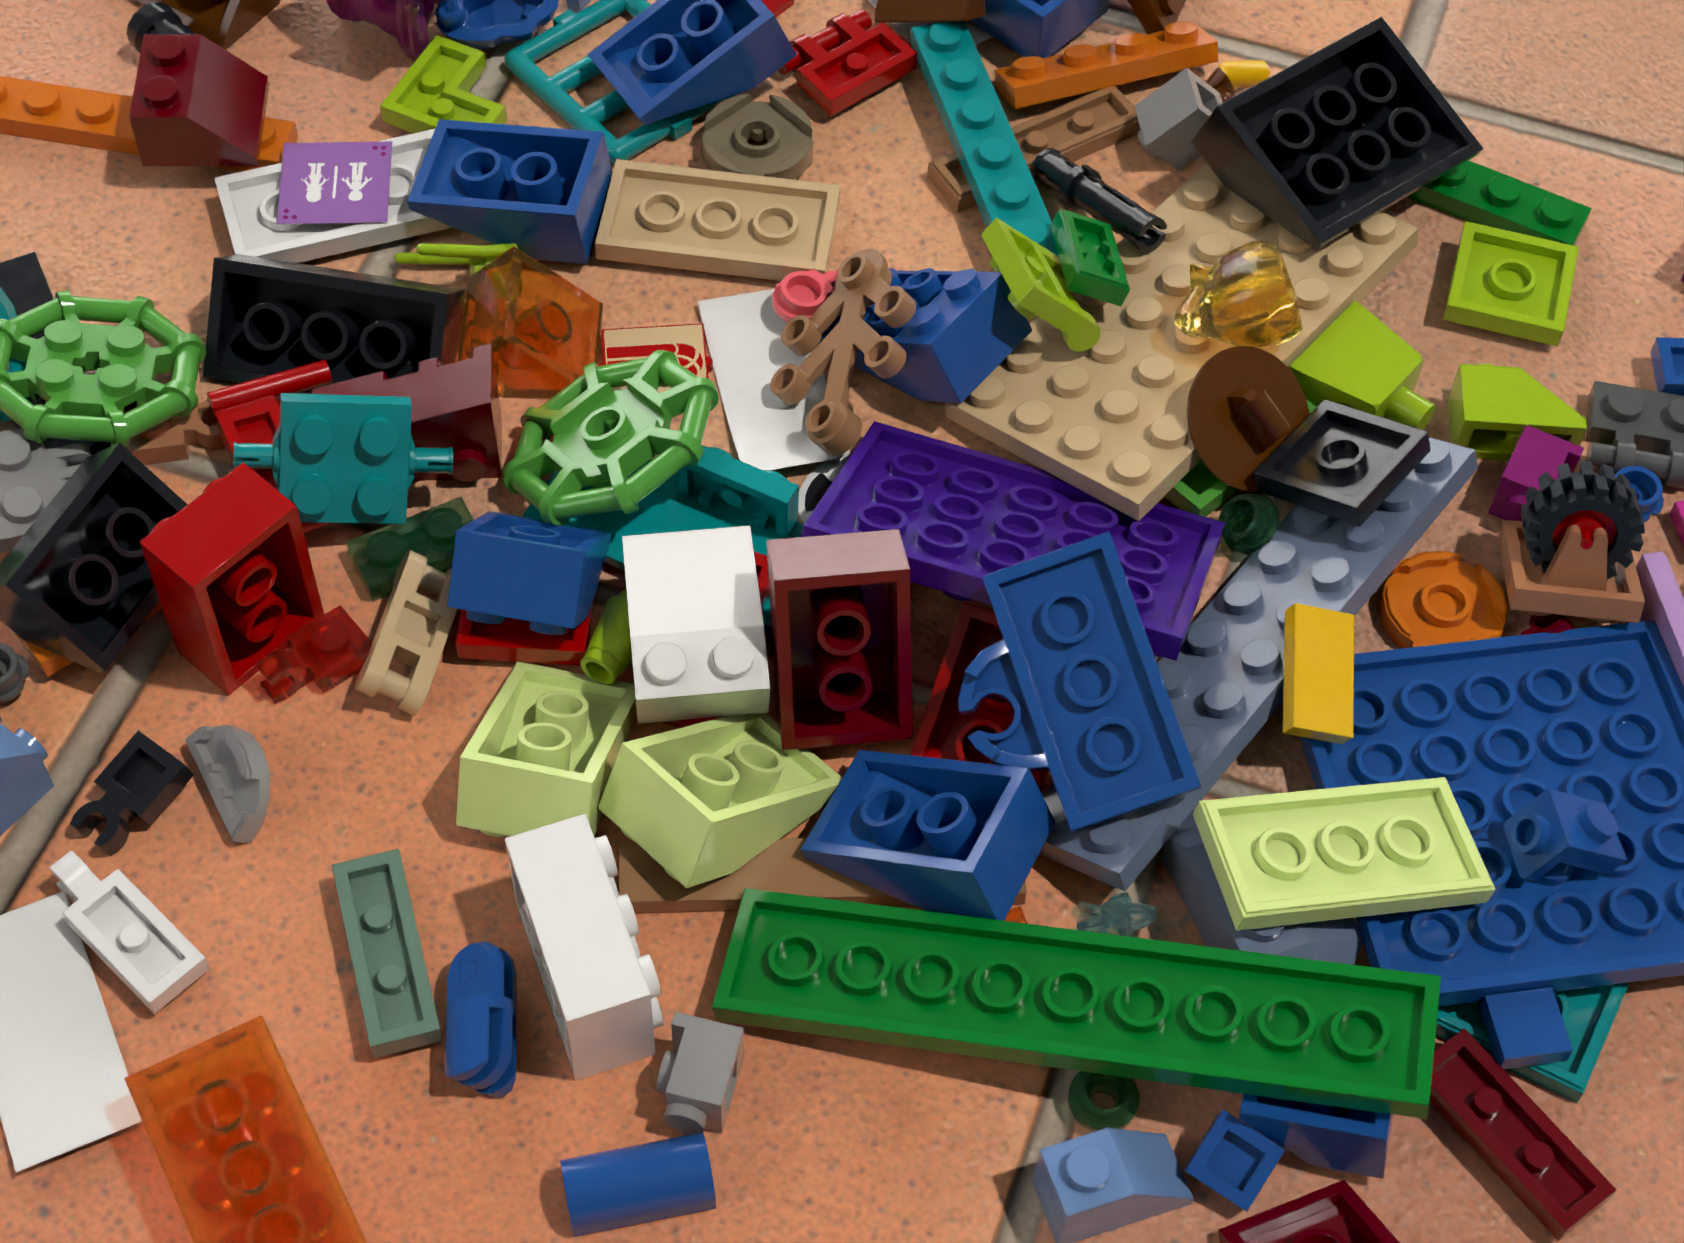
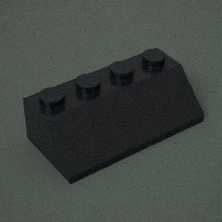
[203,254,466,394]

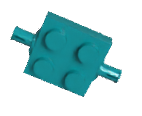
[233,393,453,524]

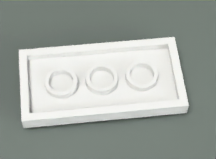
[214,129,452,263]

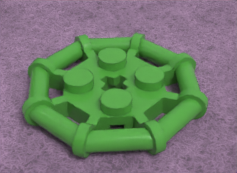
[0,290,206,447]
[502,350,719,525]

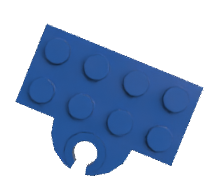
[958,532,1201,833]

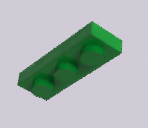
[1409,160,1592,246]

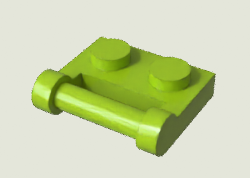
[981,217,1101,352]

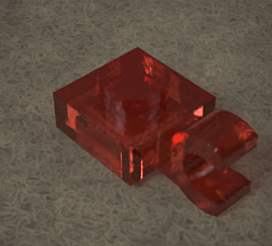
[256,605,372,704]

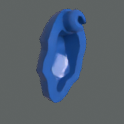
[435,0,558,49]

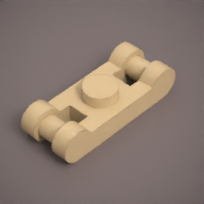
[354,550,457,716]

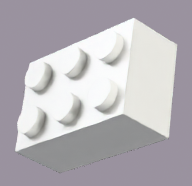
[504,814,664,1081]

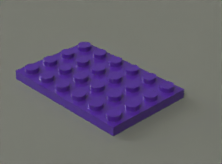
[801,421,1225,661]

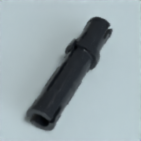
[1032,148,1167,253]

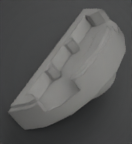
[185,725,270,843]

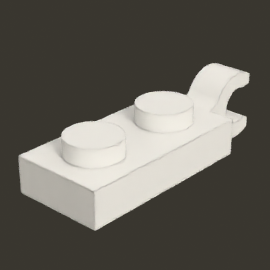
[49,851,210,1014]

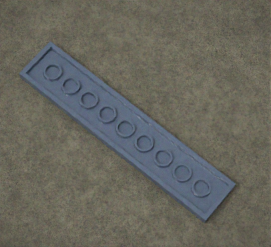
[1039,437,1478,891]

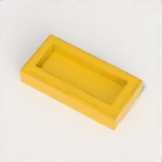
[1283,603,1354,744]

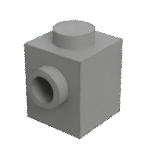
[1134,68,1223,170]

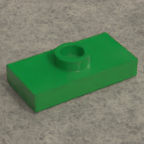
[1051,209,1130,306]

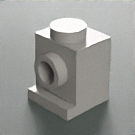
[656,1012,744,1134]

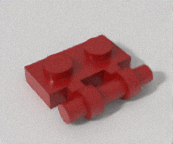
[778,9,917,116]

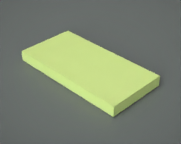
[1192,777,1496,931]

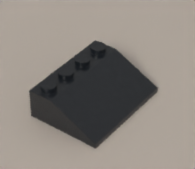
[1191,16,1484,249]

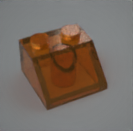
[457,246,603,399]

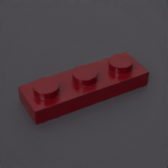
[1430,1028,1617,1241]

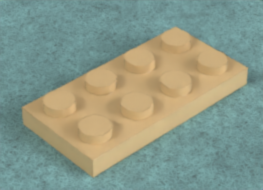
[595,159,841,281]

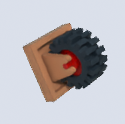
[1498,461,1645,623]

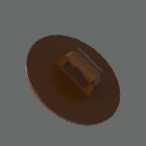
[1187,346,1309,492]

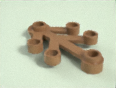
[770,249,916,456]

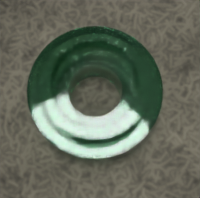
[1218,494,1279,555]
[1068,1071,1140,1132]

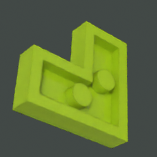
[380,35,507,133]

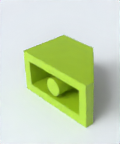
[1447,364,1587,461]

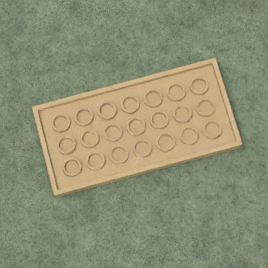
[945,163,1419,521]

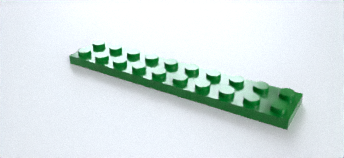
[712,888,1441,1119]

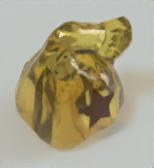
[1174,240,1303,348]

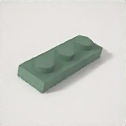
[332,849,443,1058]

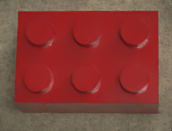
[140,462,325,696]

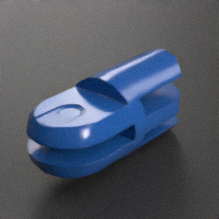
[445,942,517,1098]

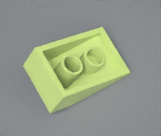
[456,662,637,837]
[598,713,843,888]

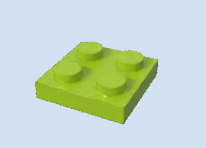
[1442,221,1579,347]

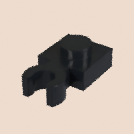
[70,730,194,856]

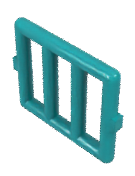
[504,0,736,165]

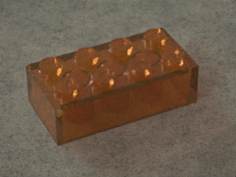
[124,1015,367,1243]

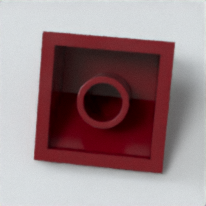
[129,34,269,167]

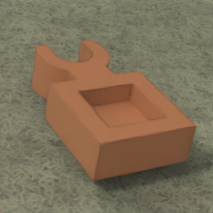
[124,400,226,465]

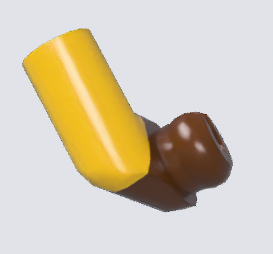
[1206,60,1270,102]

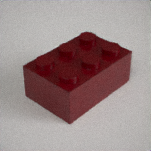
[767,529,913,750]

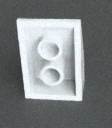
[622,526,770,724]

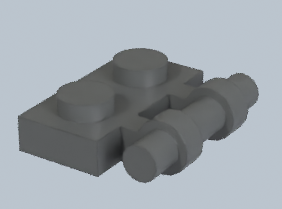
[1586,381,1684,488]

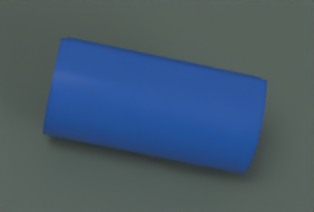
[560,1132,716,1237]

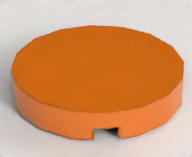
[1379,551,1509,649]

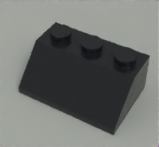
[0,443,188,673]

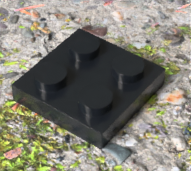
[1253,399,1431,527]

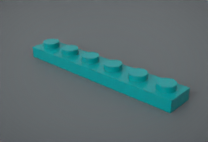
[910,21,1059,257]

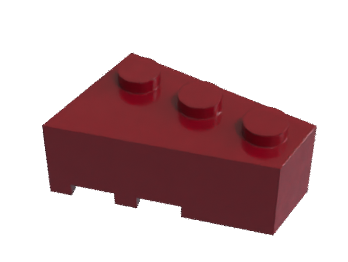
[312,343,502,483]

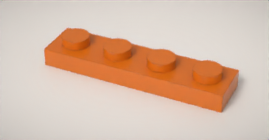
[995,21,1218,109]

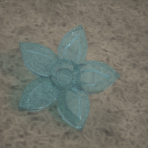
[1077,892,1157,936]

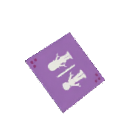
[276,141,393,224]

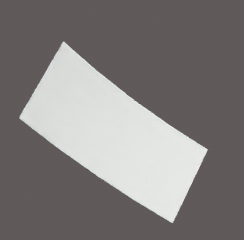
[697,289,851,470]
[0,891,143,1172]

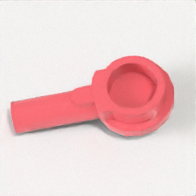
[772,269,838,323]

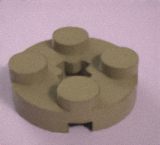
[702,94,813,180]

